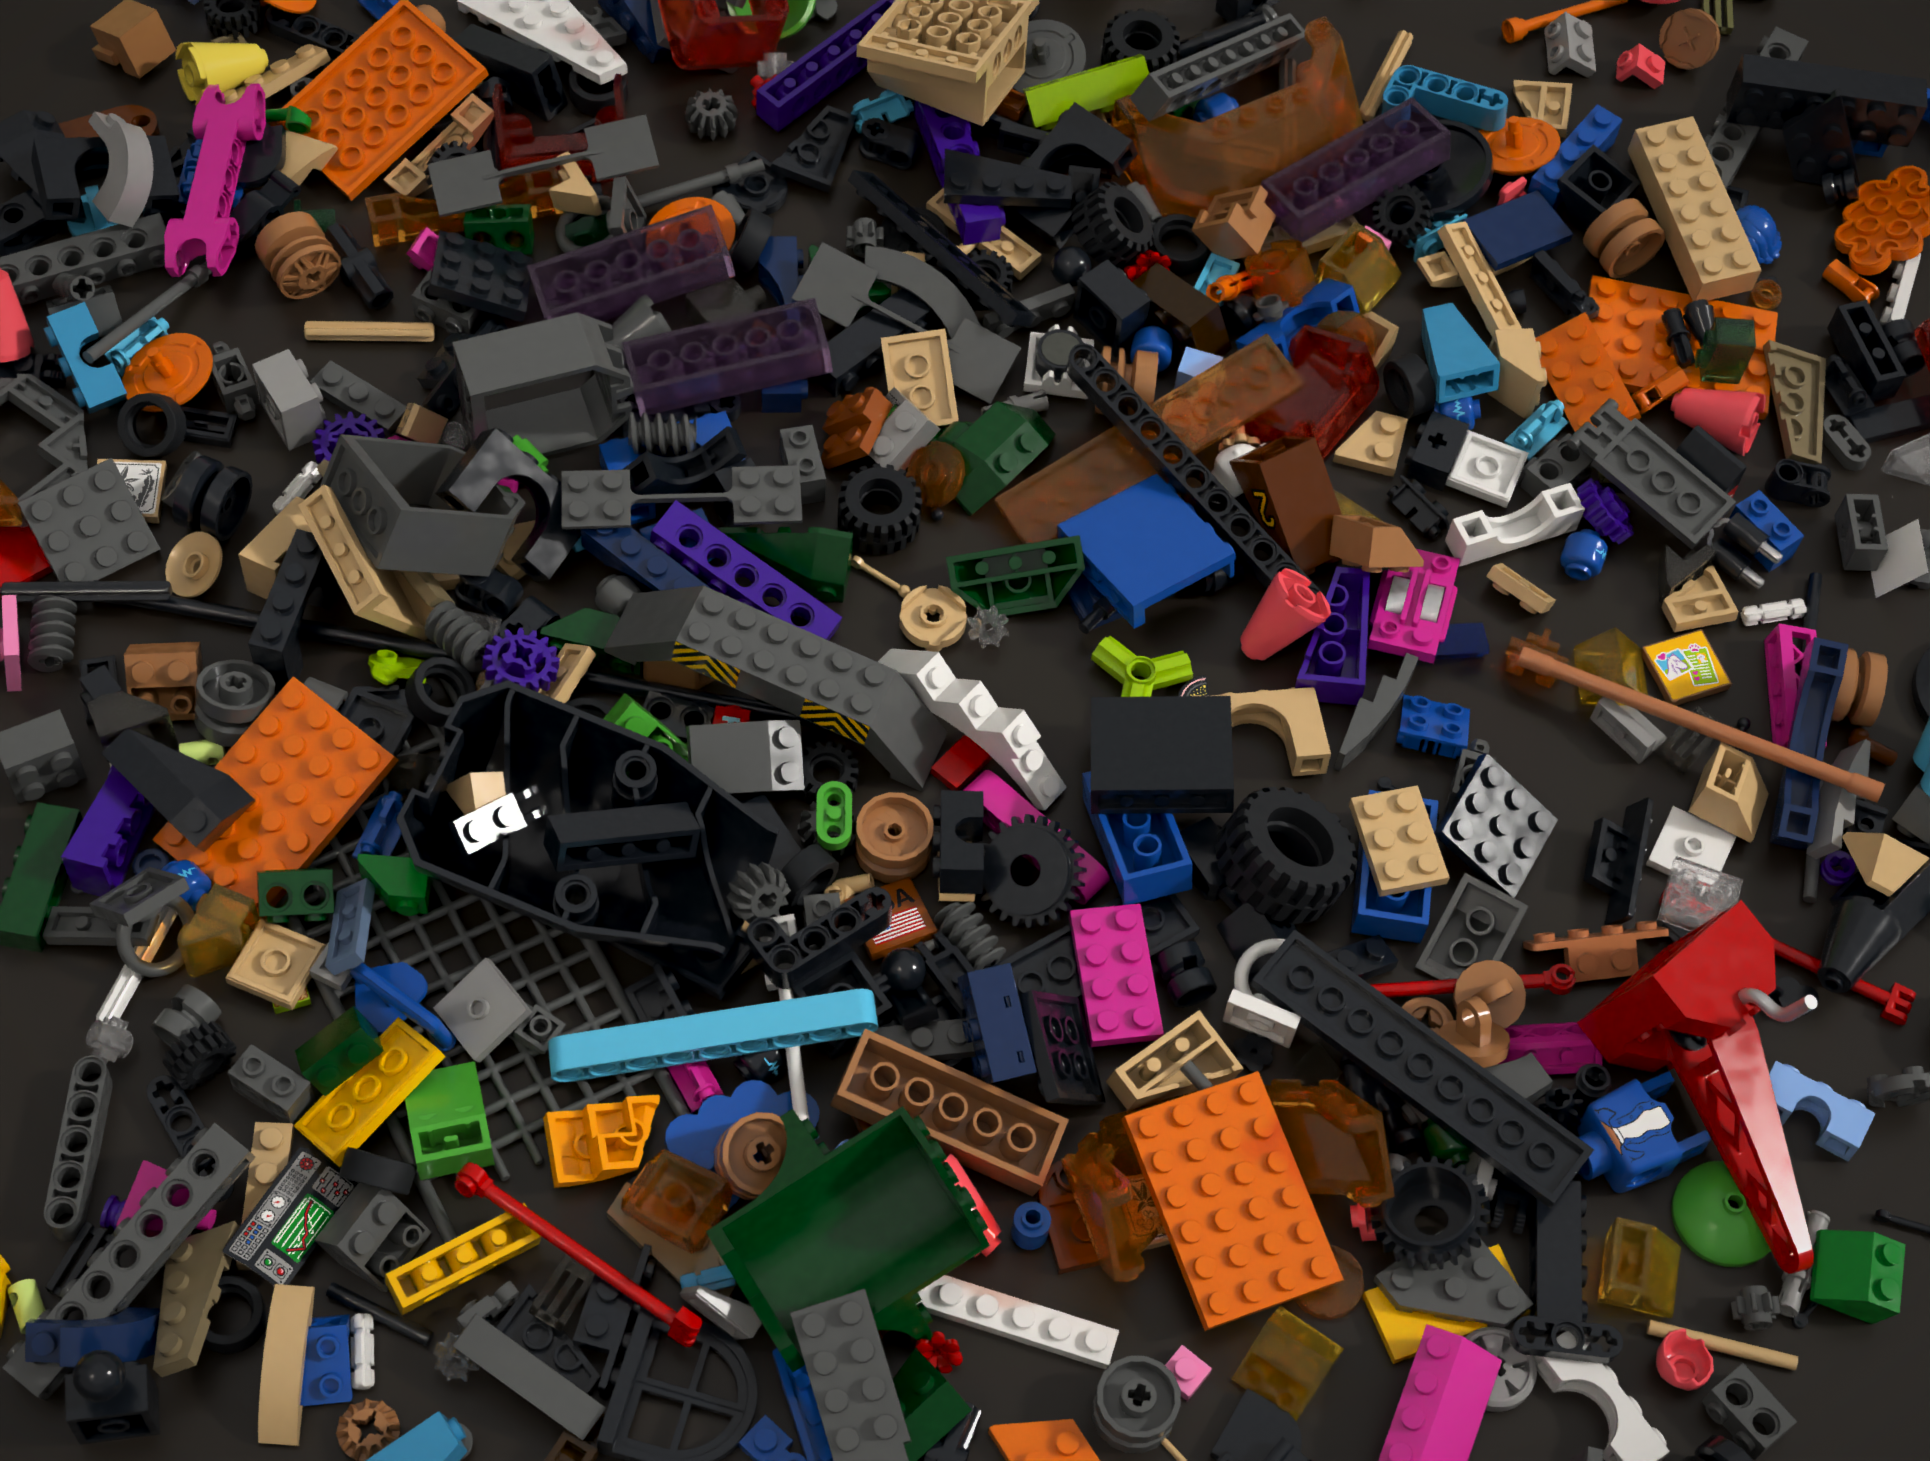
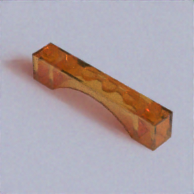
[365,166,563,247]

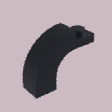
[622,426,747,495]

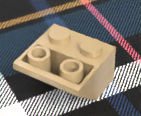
[1487,328,1547,419]
[1688,742,1769,843]

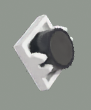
[1023,324,1094,399]

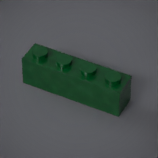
[0,802,83,953]

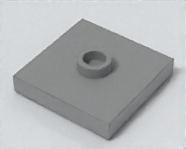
[433,957,532,1063]

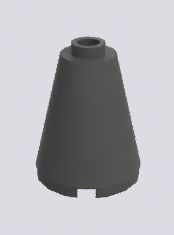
[593,294,680,373]

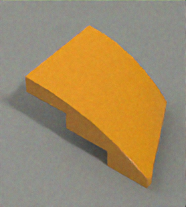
[543,1095,660,1188]

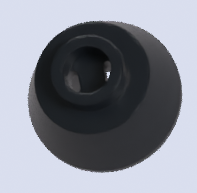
[1219,293,1257,335]

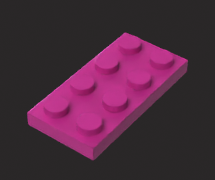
[1069,904,1164,1047]

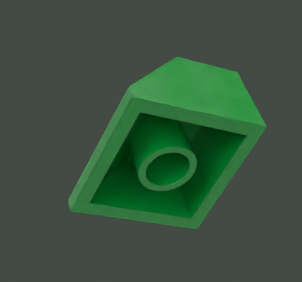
[1810,1229,1906,1324]

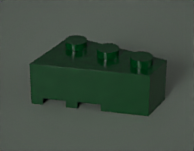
[893,1348,972,1461]

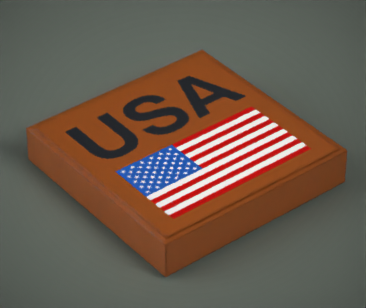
[844,877,938,961]

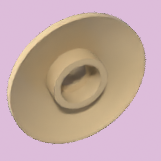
[165,532,222,598]

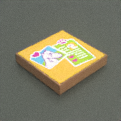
[1640,629,1732,706]

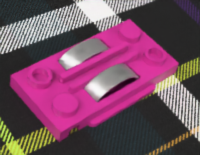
[1368,549,1460,664]

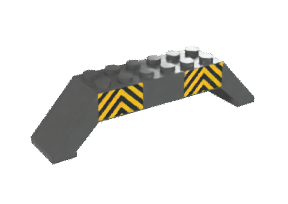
[604,586,948,791]

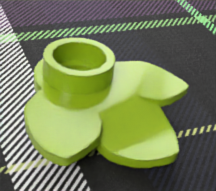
[368,650,426,685]

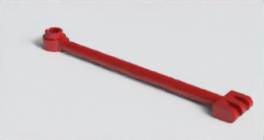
[1659,884,1916,1025]
[1370,964,1576,997]
[454,1162,702,1347]

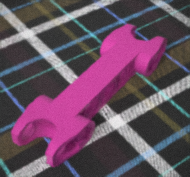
[164,83,266,277]

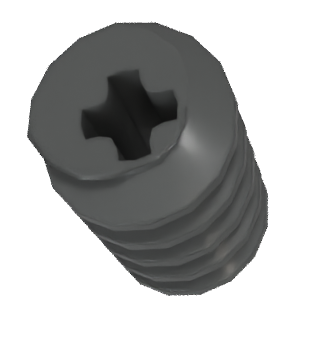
[628,412,697,456]
[27,595,77,673]
[424,600,492,672]
[933,902,1006,971]

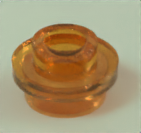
[1750,279,1782,310]

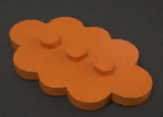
[1834,166,1930,275]

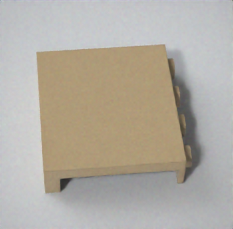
[298,484,434,641]

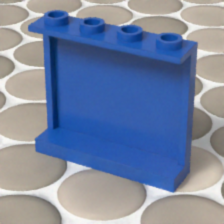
[1057,474,1236,629]

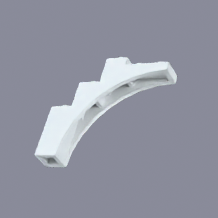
[878,649,1067,810]

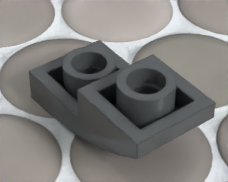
[507,1002,566,1055]

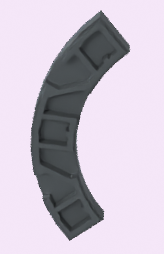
[865,246,981,339]

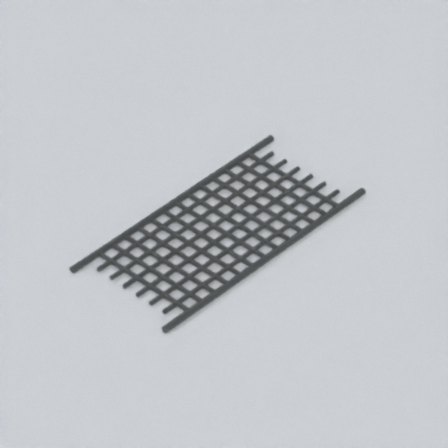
[213,678,691,1244]

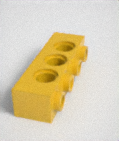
[385,1203,542,1315]

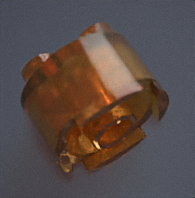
[1244,239,1316,307]

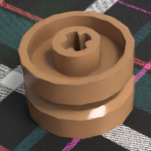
[1583,198,1666,279]
[1831,648,1888,728]
[855,792,933,883]
[714,1112,787,1200]

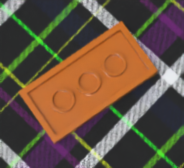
[1535,312,1642,432]

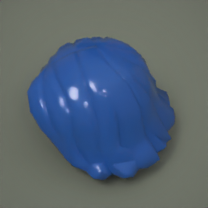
[1736,205,1782,264]

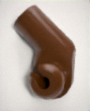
[1848,728,1898,767]

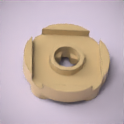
[899,585,967,652]

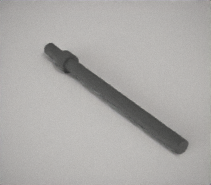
[581,158,765,225]
[83,261,212,363]

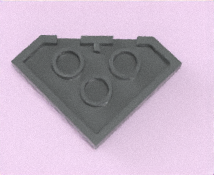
[1373,1226,1533,1328]

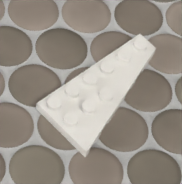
[457,0,628,85]

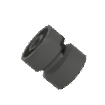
[150,984,222,1046]

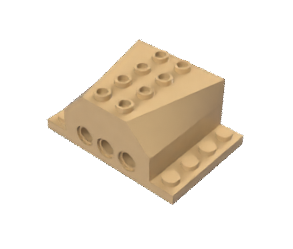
[856,0,1039,126]

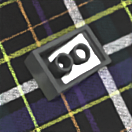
[686,720,804,796]
[1415,873,1529,980]

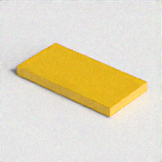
[294,1017,446,1167]
[1362,1244,1531,1364]

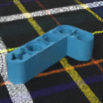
[1381,65,1508,132]

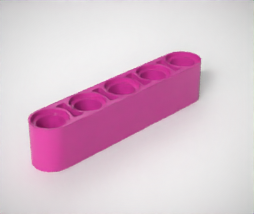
[962,770,1110,905]

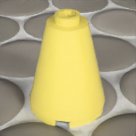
[176,42,268,106]

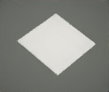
[1871,519,1928,598]

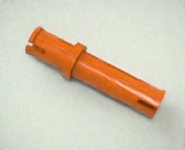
[1206,268,1259,303]

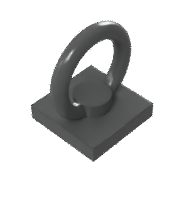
[555,176,647,268]
[89,867,198,977]

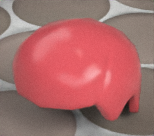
[1656,1329,1714,1391]

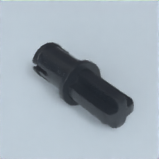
[1661,308,1695,369]

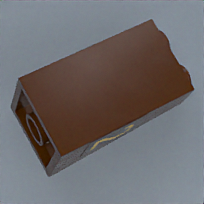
[1229,436,1342,576]

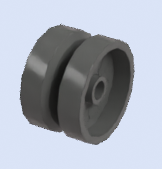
[194,659,275,747]
[1092,1355,1181,1454]

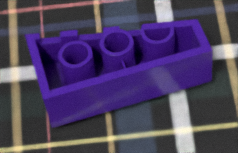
[1295,566,1370,705]
[61,765,155,897]

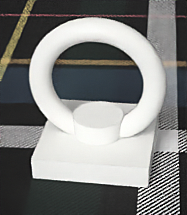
[1223,938,1301,1048]

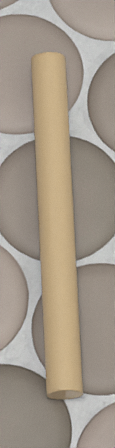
[1646,1319,1798,1371]

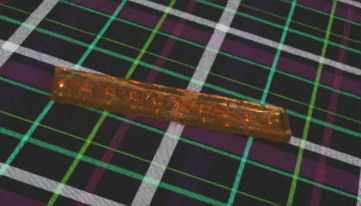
[995,333,1305,544]

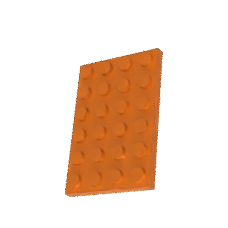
[268,0,489,201]
[1587,275,1778,420]
[152,676,399,925]
[1121,1071,1344,1331]

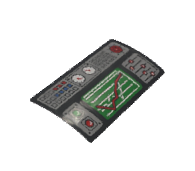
[223,1146,358,1286]

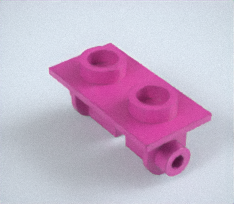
[667,1061,725,1113]

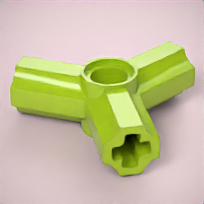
[1091,636,1193,697]

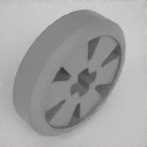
[1465,1327,1537,1412]

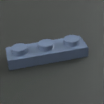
[325,878,375,975]

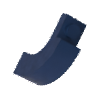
[25,1307,160,1367]

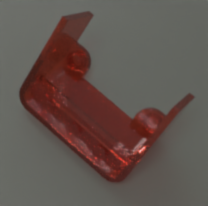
[658,0,789,70]
[492,74,626,189]

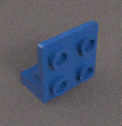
[300,1314,353,1406]

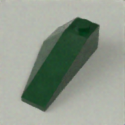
[719,527,853,603]

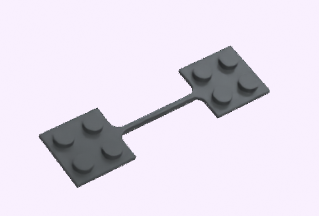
[428,114,660,217]
[792,242,1021,405]
[561,465,802,529]

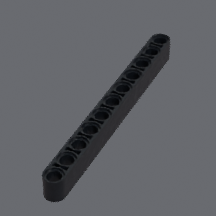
[1066,343,1323,595]

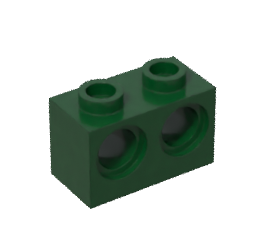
[463,204,535,254]
[257,868,334,923]

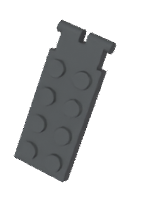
[1567,398,1736,549]
[790,1289,912,1461]

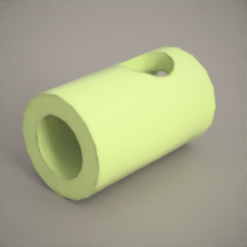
[179,739,226,765]
[7,1279,45,1334]

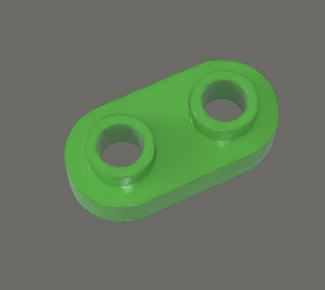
[816,781,852,851]

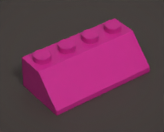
[1378,1324,1502,1461]

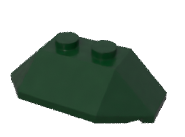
[948,401,1056,516]
[946,535,1085,618]

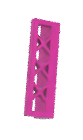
[1764,623,1827,748]
[1497,1022,1603,1075]

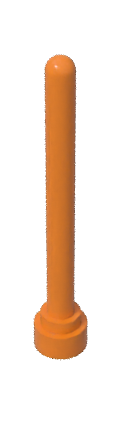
[1501,0,1629,43]

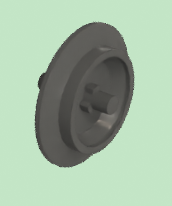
[1012,19,1086,94]

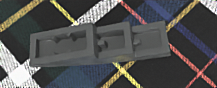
[1334,653,1419,771]
[452,1313,606,1440]

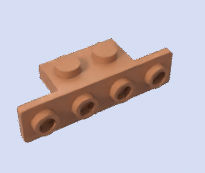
[1523,921,1669,982]

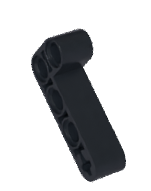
[747,887,892,989]

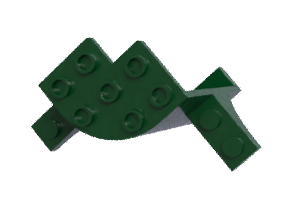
[705,1106,990,1373]

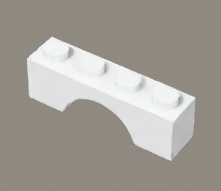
[1445,483,1585,567]
[1534,1331,1670,1461]

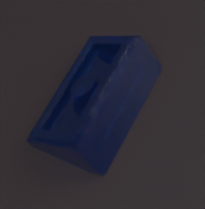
[1435,622,1490,659]

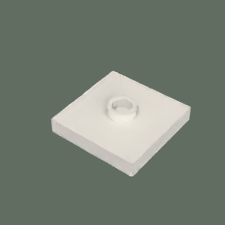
[1445,430,1529,508]
[1646,806,1737,895]

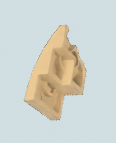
[243,130,338,195]

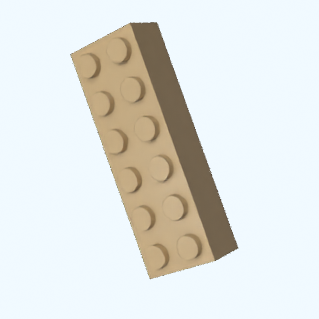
[1627,116,1762,301]

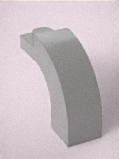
[88,111,153,227]

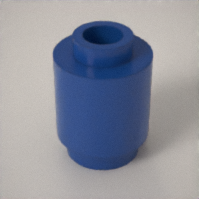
[1011,1202,1051,1250]

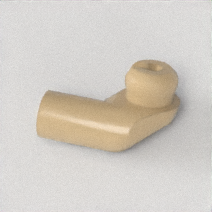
[823,873,875,905]

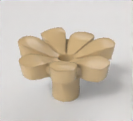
[1218,422,1261,452]

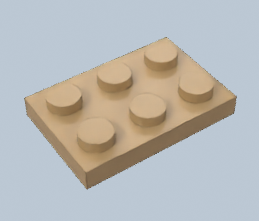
[881,329,959,429]
[1349,785,1450,897]

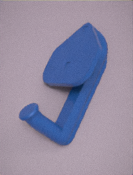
[349,962,456,1052]

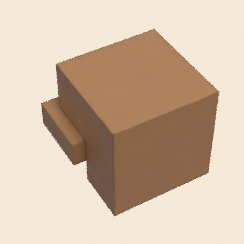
[90,0,176,78]
[1191,185,1276,260]

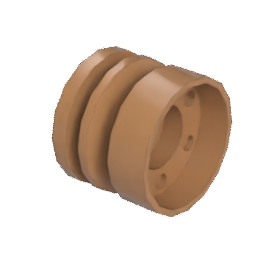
[255,211,342,299]
[1095,346,1158,416]

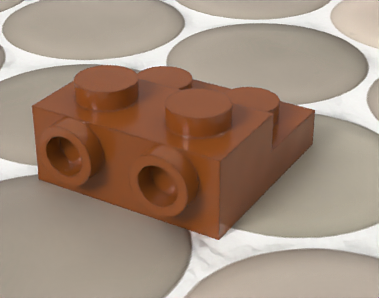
[821,387,893,470]

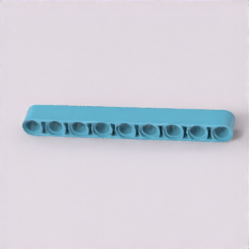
[548,989,878,1082]

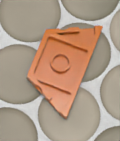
[988,1419,1100,1461]

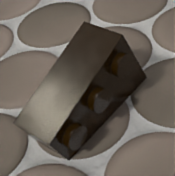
[1132,262,1232,357]

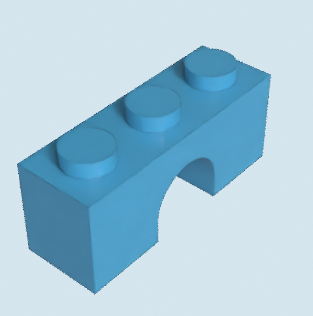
[43,302,127,414]

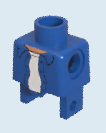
[1577,1071,1711,1194]

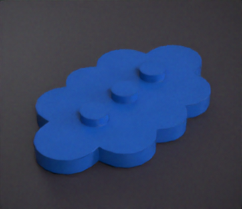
[650,1080,820,1214]

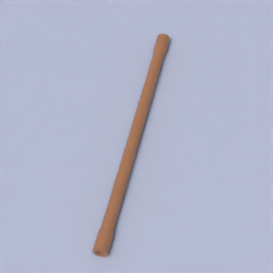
[1517,646,1885,803]

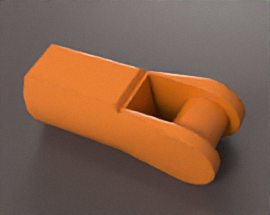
[1822,259,1880,305]
[1631,365,1690,415]

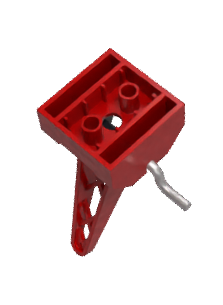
[1577,900,1817,1274]

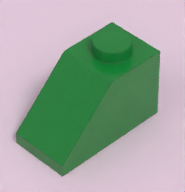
[357,853,433,916]

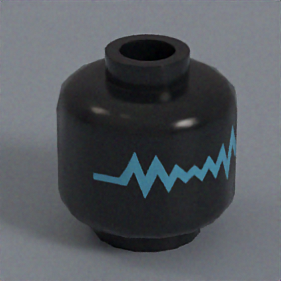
[733,1048,787,1084]

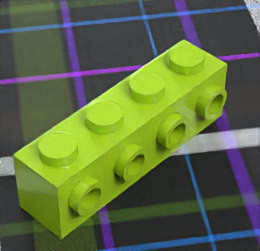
[1023,54,1149,131]

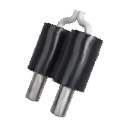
[1705,512,1783,589]

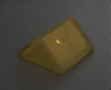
[1573,627,1648,705]

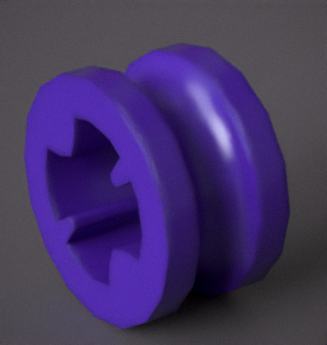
[1820,851,1856,886]
[100,1195,127,1230]

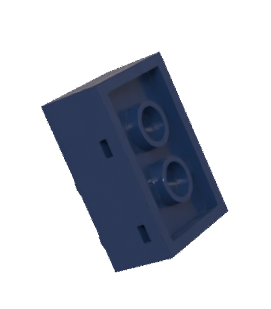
[957,963,1037,1084]

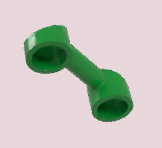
[266,106,312,134]

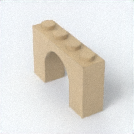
[1193,687,1331,776]

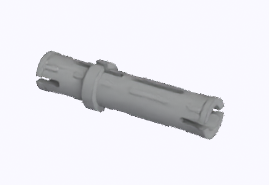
[1778,1210,1830,1317]

